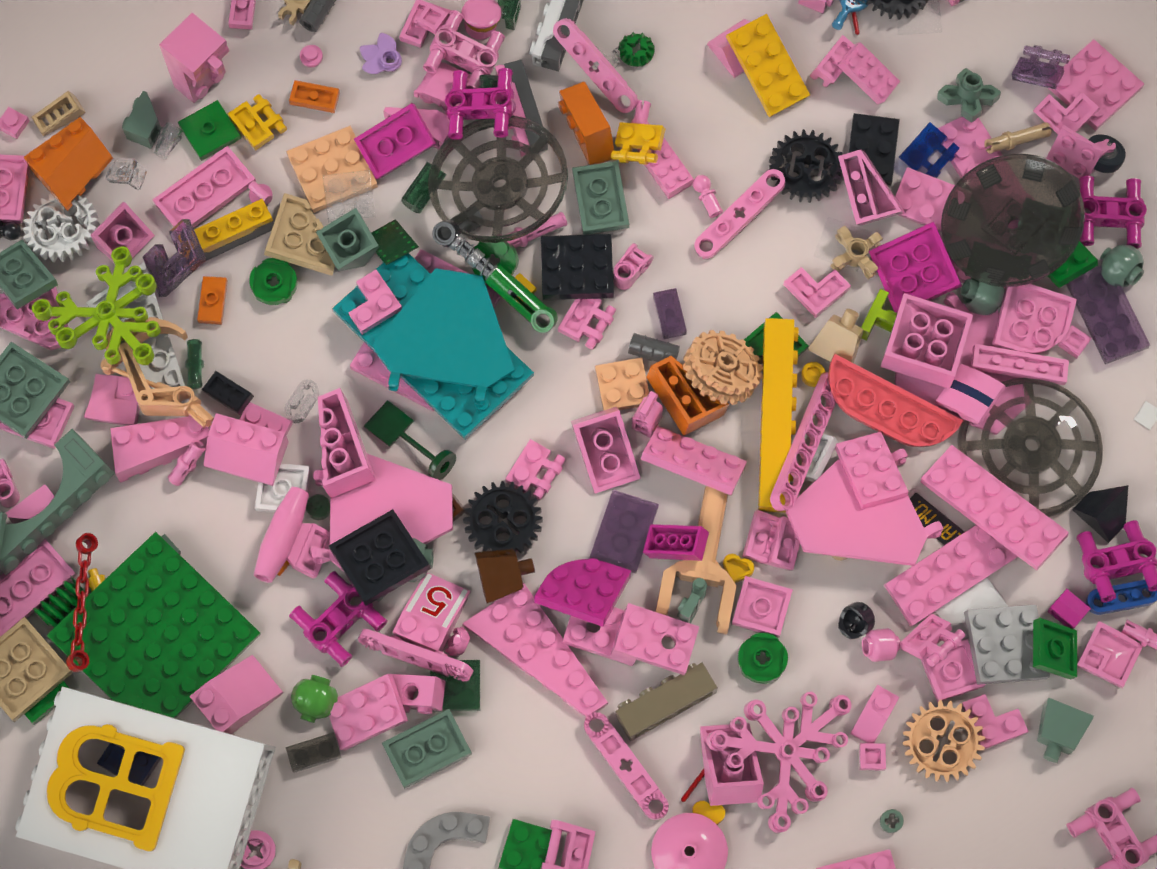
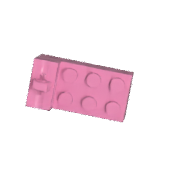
[159,13,229,103]

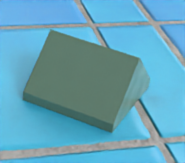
[316,208,379,271]

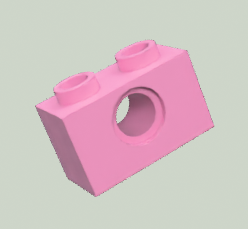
[392,674,446,714]

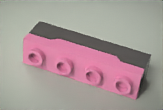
[492,59,548,157]

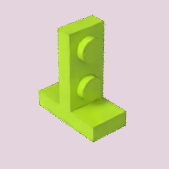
[861,289,897,341]

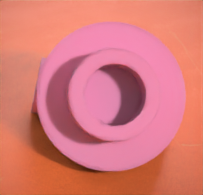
[248,181,273,205]

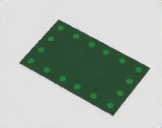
[371,219,419,265]

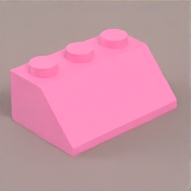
[204,413,289,486]

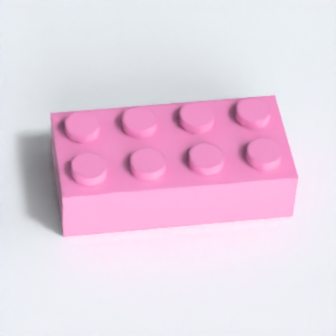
[837,42,900,105]
[637,138,693,199]

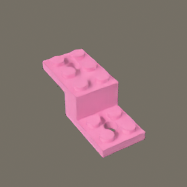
[562,603,699,675]

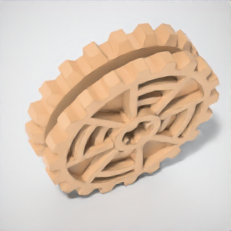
[683,330,763,405]

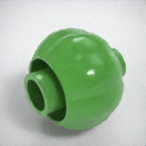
[291,675,338,723]

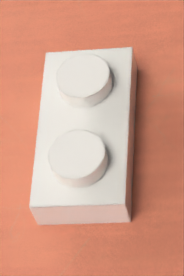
[799,434,838,482]

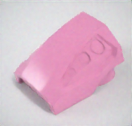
[413,62,471,112]

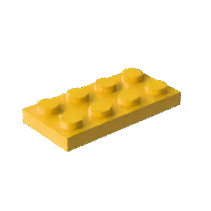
[726,14,810,117]

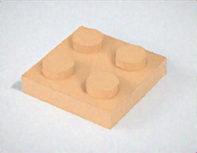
[595,357,649,411]

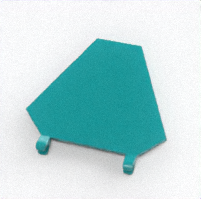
[371,268,515,406]

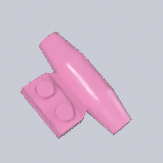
[254,487,330,583]

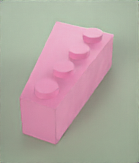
[318,388,376,498]
[110,416,211,482]

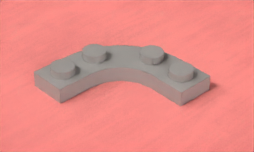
[403,812,490,869]

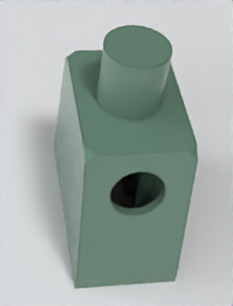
[1037,698,1094,763]

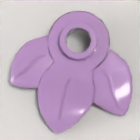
[360,33,402,74]

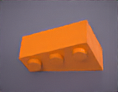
[558,81,614,165]
[646,356,729,436]

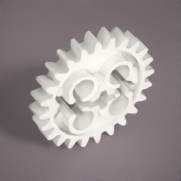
[23,194,100,263]

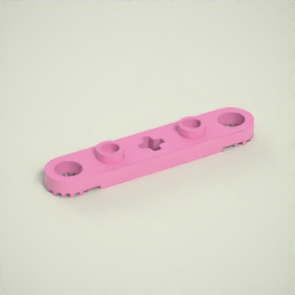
[553,18,638,113]
[694,169,785,259]
[358,629,473,682]
[584,712,669,820]

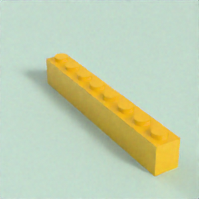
[758,318,799,513]

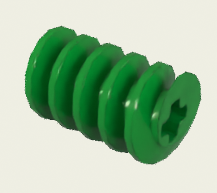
[33,575,85,627]

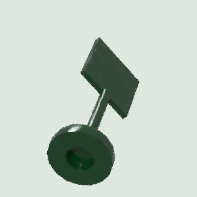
[364,400,456,480]

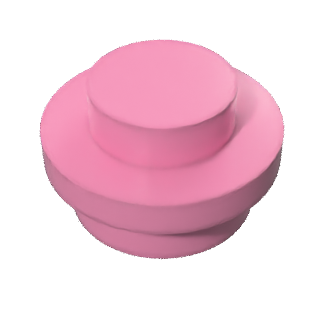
[300,45,323,67]

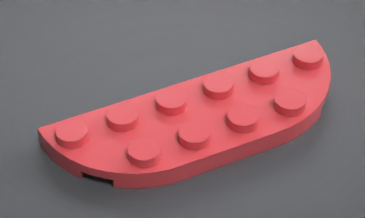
[828,354,963,447]

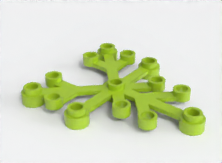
[32,246,161,365]

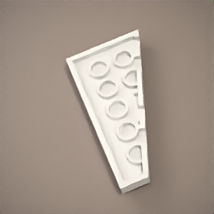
[86,262,186,403]

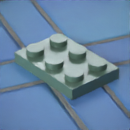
[572,161,630,235]
[0,239,58,309]
[382,709,472,789]

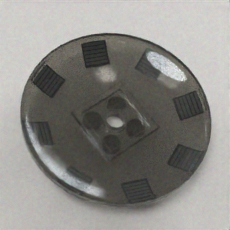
[941,154,1085,287]

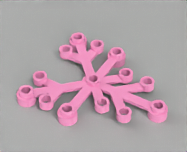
[707,692,851,833]

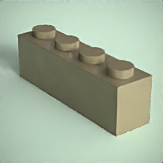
[615,662,718,742]

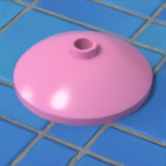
[651,813,728,869]

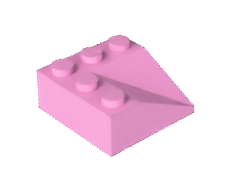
[880,293,973,389]

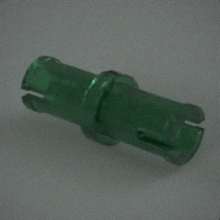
[185,339,204,389]

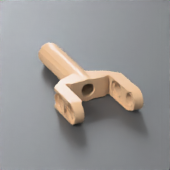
[655,486,737,634]

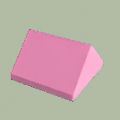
[707,19,751,78]
[91,202,155,261]

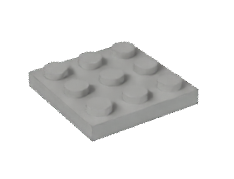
[964,605,1050,685]

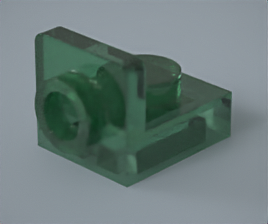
[498,0,521,30]

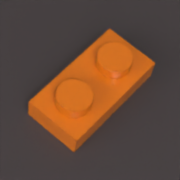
[289,80,340,113]

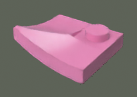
[84,374,140,426]
[1077,621,1143,689]

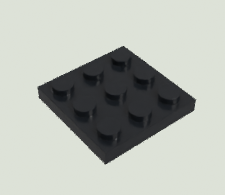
[541,234,614,300]
[329,509,431,606]

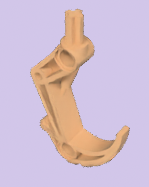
[101,317,214,428]

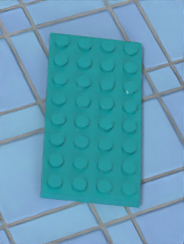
[332,253,534,440]

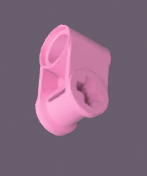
[613,243,654,290]
[0,458,20,508]

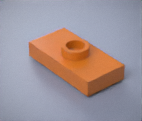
[197,276,228,325]

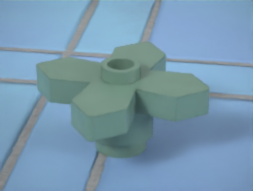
[937,68,1001,122]

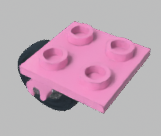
[1046,126,1126,179]

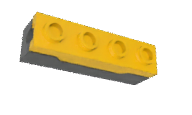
[177,198,274,268]

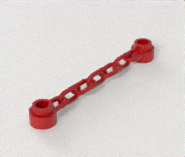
[66,533,98,672]

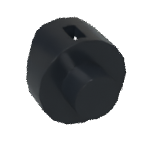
[838,602,875,639]

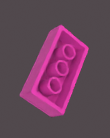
[643,524,709,561]

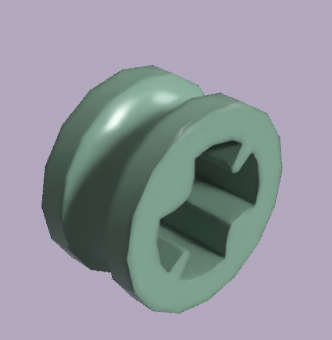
[880,809,904,833]

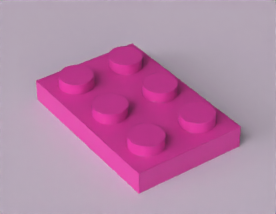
[354,103,436,180]

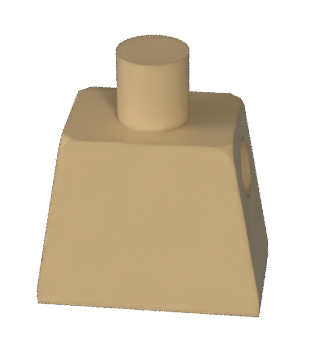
[808,309,863,363]

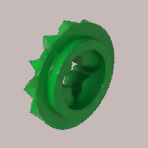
[618,32,655,67]

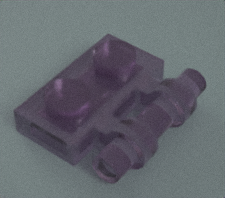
[1012,45,1070,90]

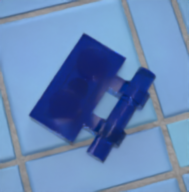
[899,122,960,178]

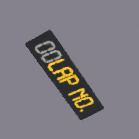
[910,493,965,545]

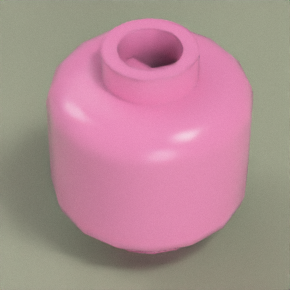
[862,628,901,662]

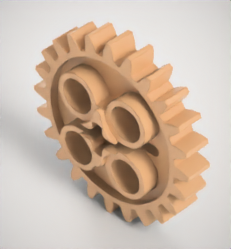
[903,700,985,783]

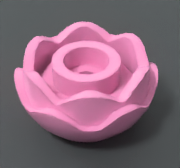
[445,627,470,656]

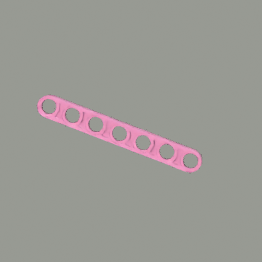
[770,372,836,511]

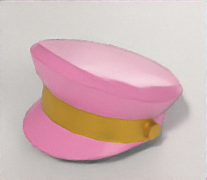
[461,0,501,40]

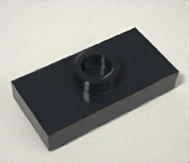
[201,371,254,415]

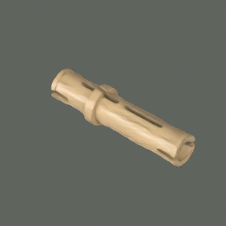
[984,122,1051,154]

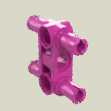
[445,68,516,140]
[1074,176,1147,249]
[1076,520,1157,603]
[289,571,388,667]

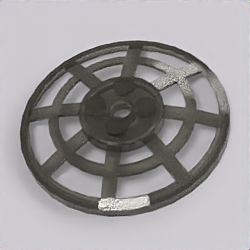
[428,115,568,243]
[957,378,1103,517]

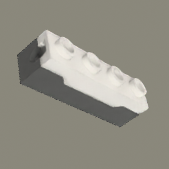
[529,0,584,72]

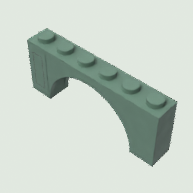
[0,429,115,575]

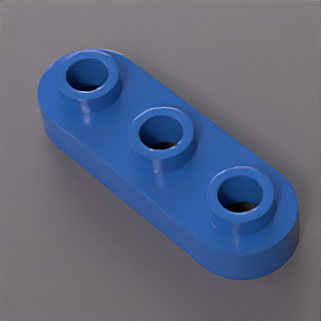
[1086,580,1157,615]

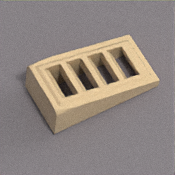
[31,91,86,136]

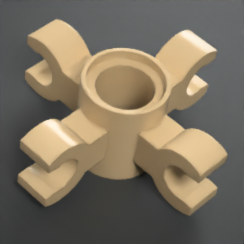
[830,225,883,280]

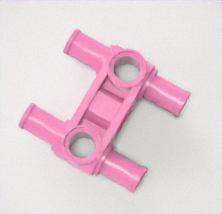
[423,10,505,89]
[1066,788,1157,869]

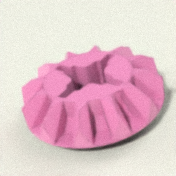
[241,830,276,869]

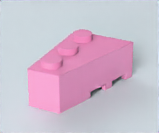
[838,150,905,226]

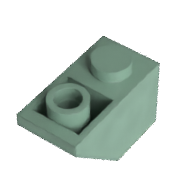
[122,91,162,149]

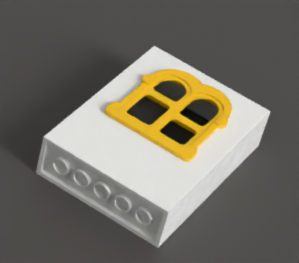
[15,687,276,869]

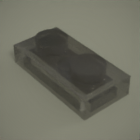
[286,732,342,773]

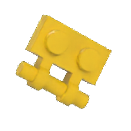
[228,94,287,151]
[611,122,666,165]

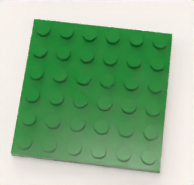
[47,531,261,718]

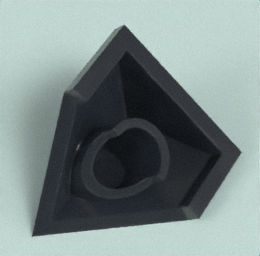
[1072,485,1129,543]

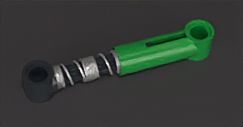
[432,219,558,333]

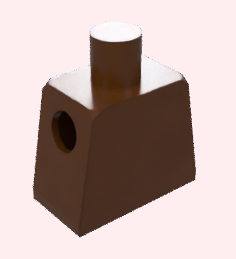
[474,549,535,603]

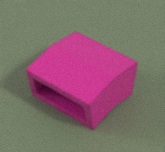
[1047,588,1091,629]

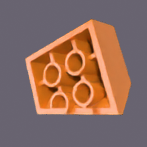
[23,117,113,211]

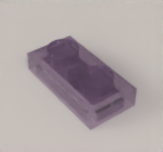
[653,288,687,339]

